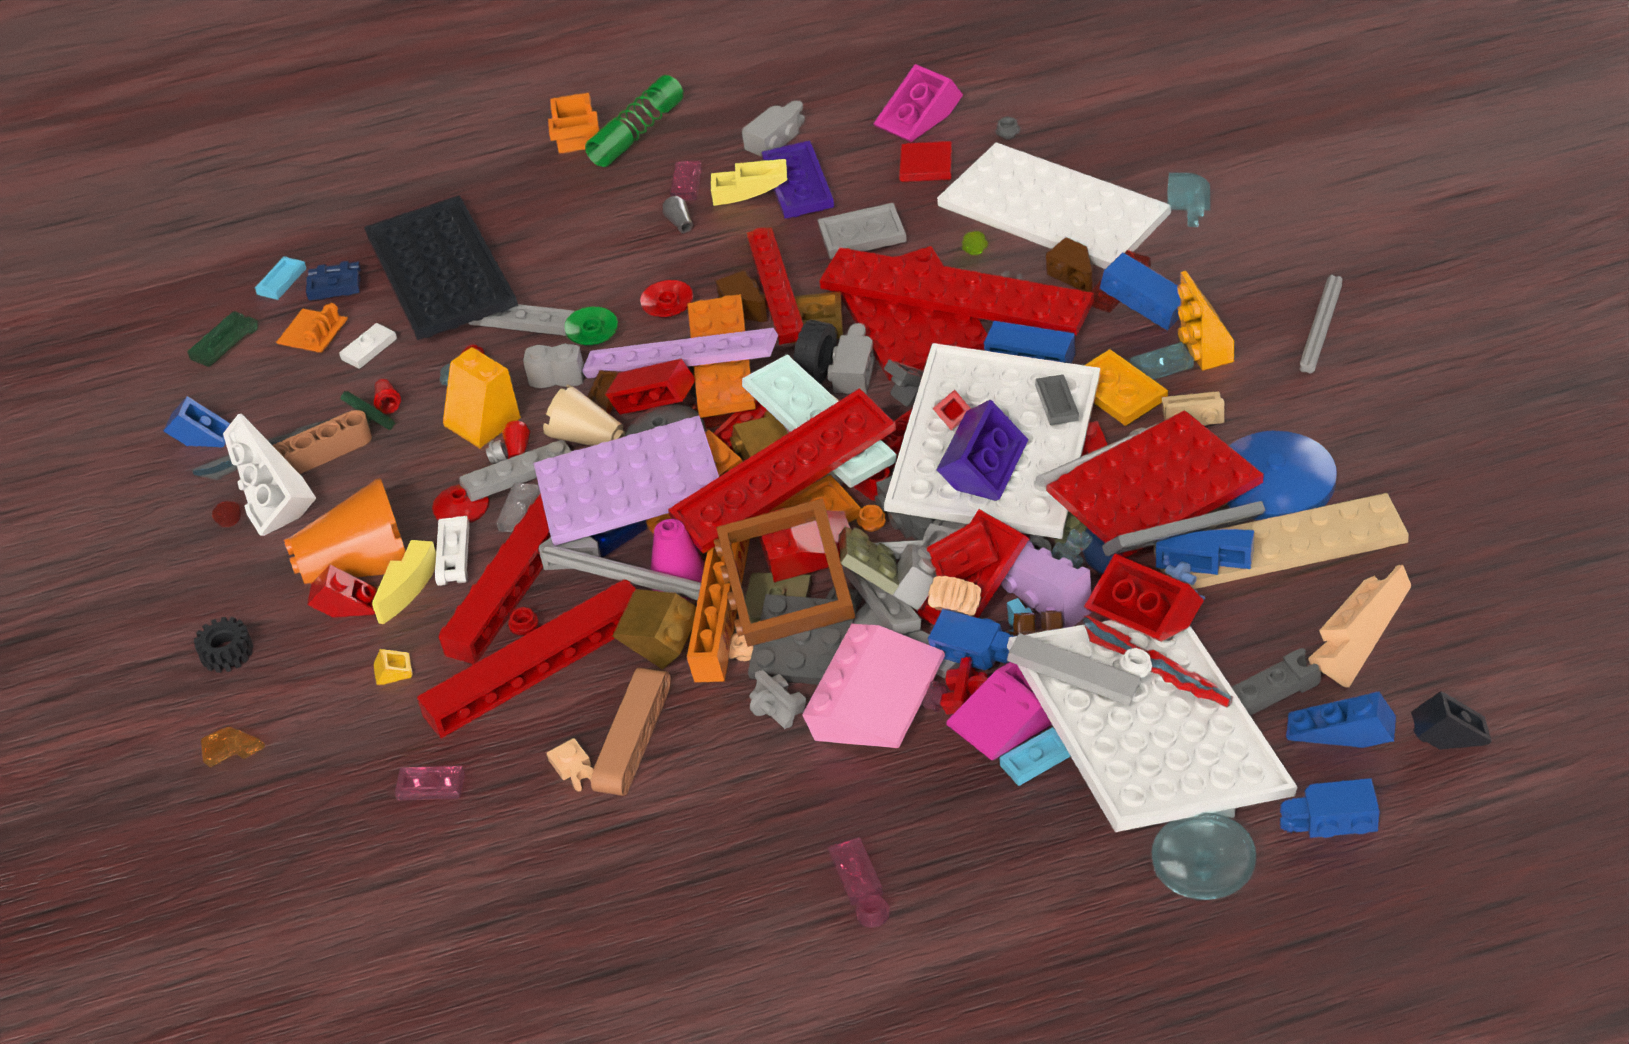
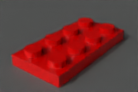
[914,509,1029,625]

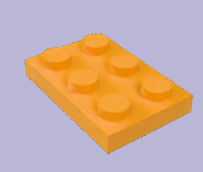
[1084,349,1168,426]

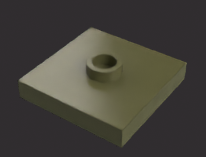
[745,573,812,623]

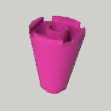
[650,519,705,600]

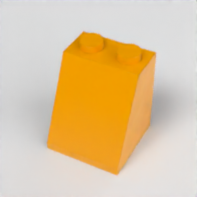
[443,347,521,449]

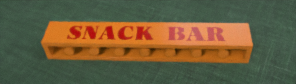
[687,539,750,682]

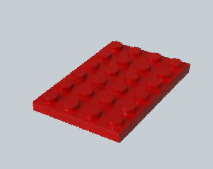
[840,246,988,381]
[1046,410,1264,558]

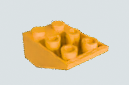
[1177,271,1234,371]

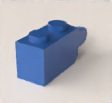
[928,609,1015,670]
[1280,778,1380,838]

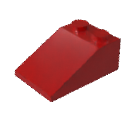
[759,508,850,583]

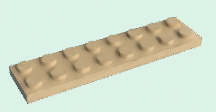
[1153,493,1409,589]

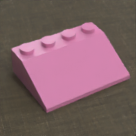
[802,624,945,748]

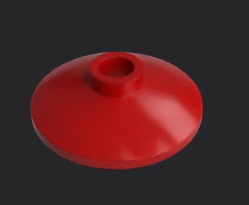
[640,280,693,317]
[432,484,489,524]

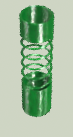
[585,75,684,167]

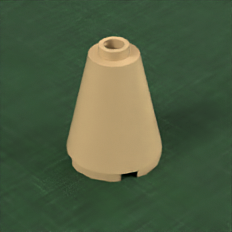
[543,384,625,446]

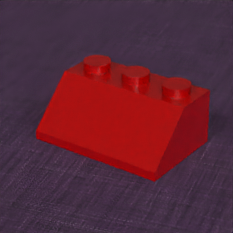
[1084,554,1204,642]

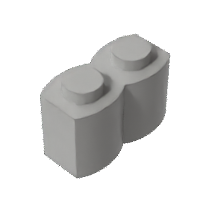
[523,344,584,388]

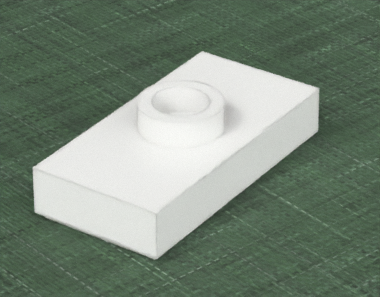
[339,323,397,369]

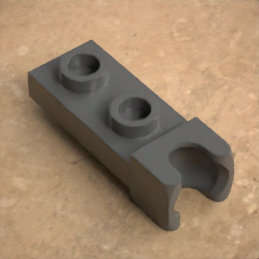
[1231,648,1321,716]

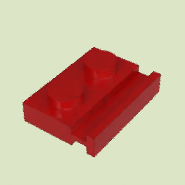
[926,519,998,579]

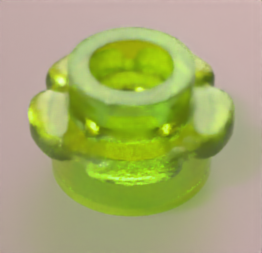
[962,231,988,255]

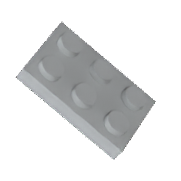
[818,203,906,259]

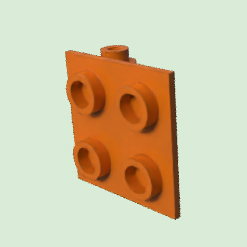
[276,303,348,353]

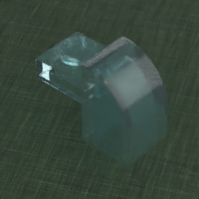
[1168,173,1210,227]

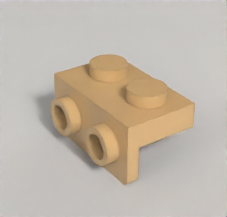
[1162,391,1224,425]

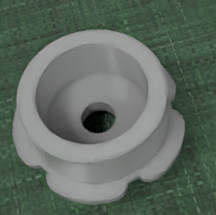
[486,440,508,464]

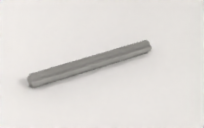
[541,544,701,600]

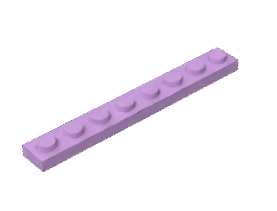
[582,328,778,378]

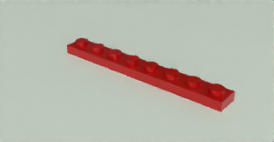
[746,227,803,345]

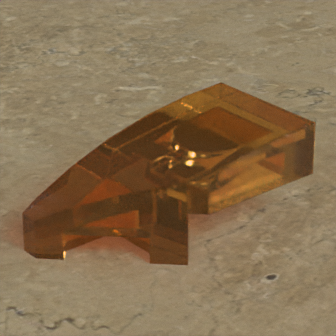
[201,726,265,768]

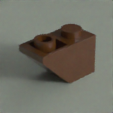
[1046,237,1093,293]
[715,270,768,323]

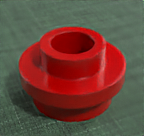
[508,607,539,635]

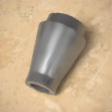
[662,196,693,233]

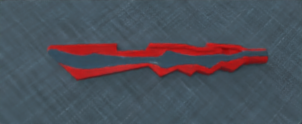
[1083,615,1233,708]

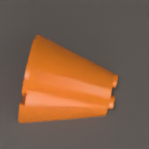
[284,478,406,584]

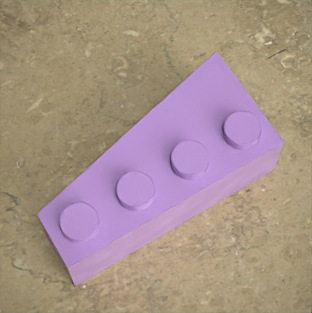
[1001,541,1092,628]

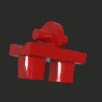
[940,657,988,715]

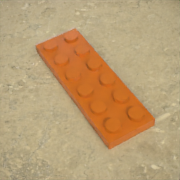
[687,294,756,418]

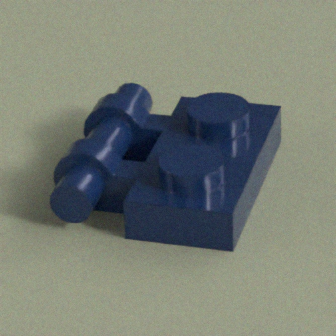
[306,260,361,301]

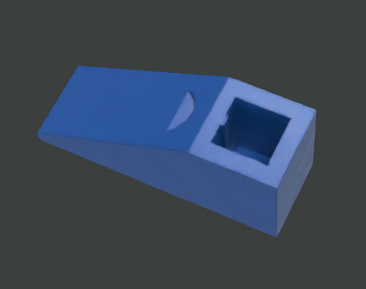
[1286,691,1396,748]

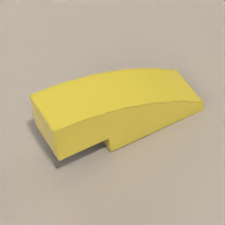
[711,159,787,206]
[372,540,436,624]

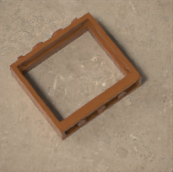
[714,499,855,647]

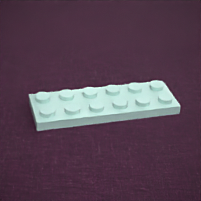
[742,355,897,488]

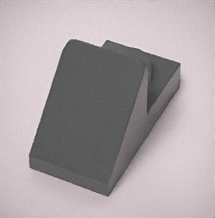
[884,360,924,406]

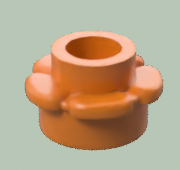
[857,505,886,532]

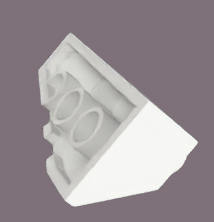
[223,414,316,536]

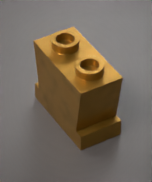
[730,411,788,461]

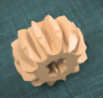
[928,576,981,616]

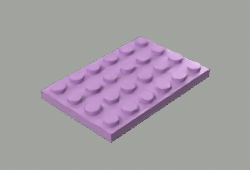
[534,416,719,546]

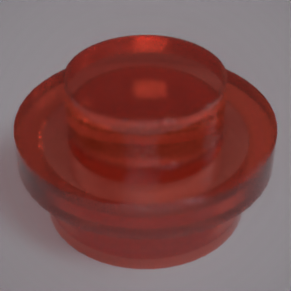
[212,501,241,527]

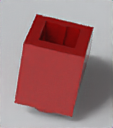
[307,565,378,617]

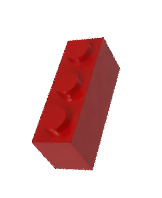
[605,359,696,415]

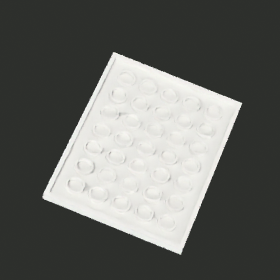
[884,343,1101,539]
[1007,620,1297,832]

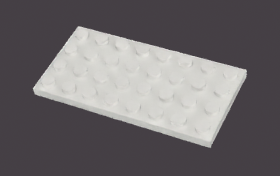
[937,143,1171,269]

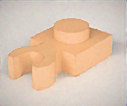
[547,738,593,792]

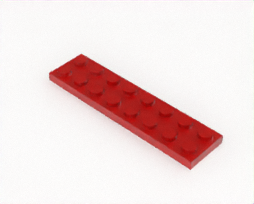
[668,388,896,554]

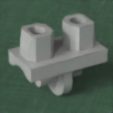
[750,670,806,729]

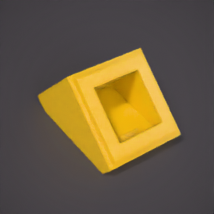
[374,649,413,685]

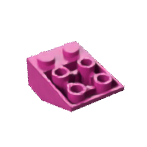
[946,662,1052,761]

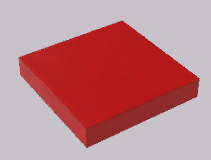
[899,141,952,182]

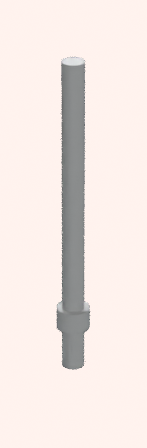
[1036,424,1157,487]

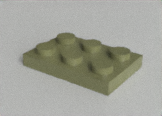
[838,526,899,595]

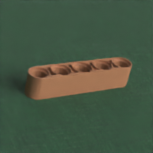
[272,410,372,474]
[591,668,671,796]

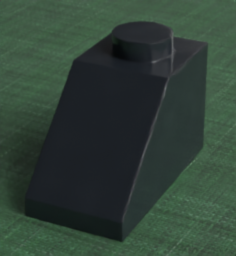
[1411,691,1492,750]

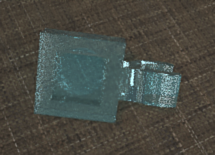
[1051,529,1093,569]

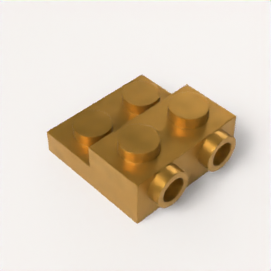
[789,292,843,344]

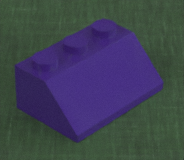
[936,399,1029,501]

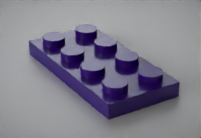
[761,141,834,219]

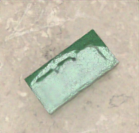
[340,391,395,430]

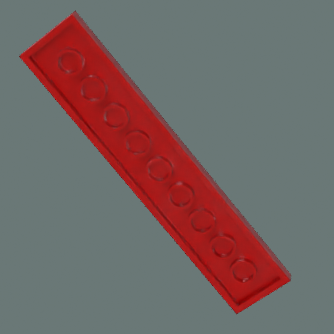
[819,247,1094,336]

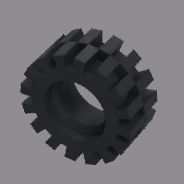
[194,617,253,673]

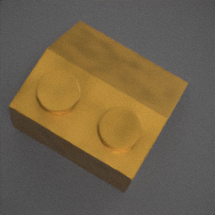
[612,589,696,670]

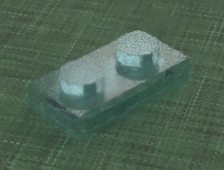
[1130,342,1194,380]

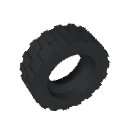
[793,319,837,384]

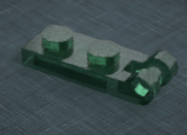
[187,311,258,367]

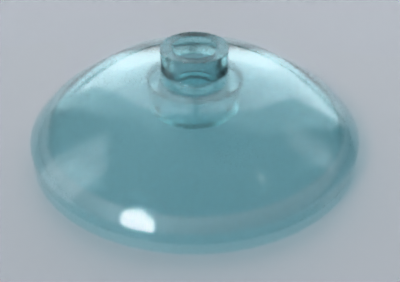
[1152,812,1256,900]

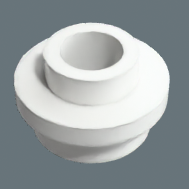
[1119,648,1152,678]

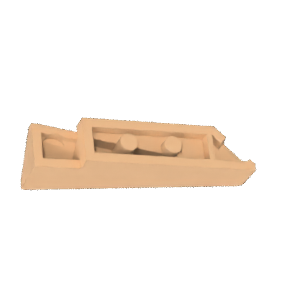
[1308,565,1411,687]

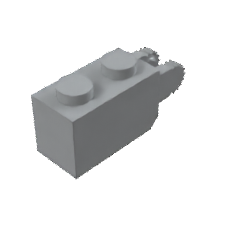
[742,100,805,157]
[828,323,875,394]
[893,544,937,610]

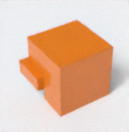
[548,93,599,153]

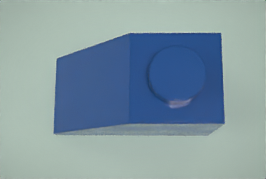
[163,396,230,447]

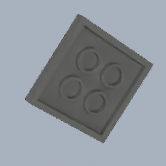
[748,594,857,685]

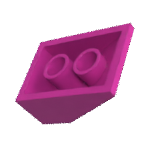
[874,64,963,142]

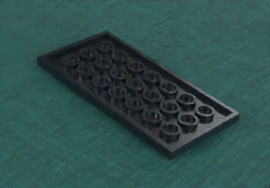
[364,195,518,340]

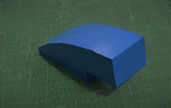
[1156,529,1254,575]

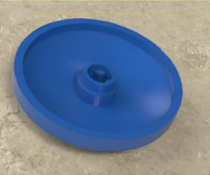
[1227,431,1337,520]

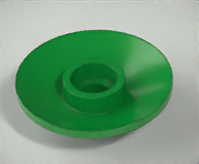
[564,307,618,345]

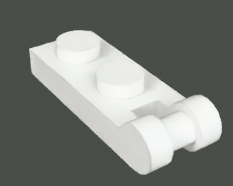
[435,516,469,586]

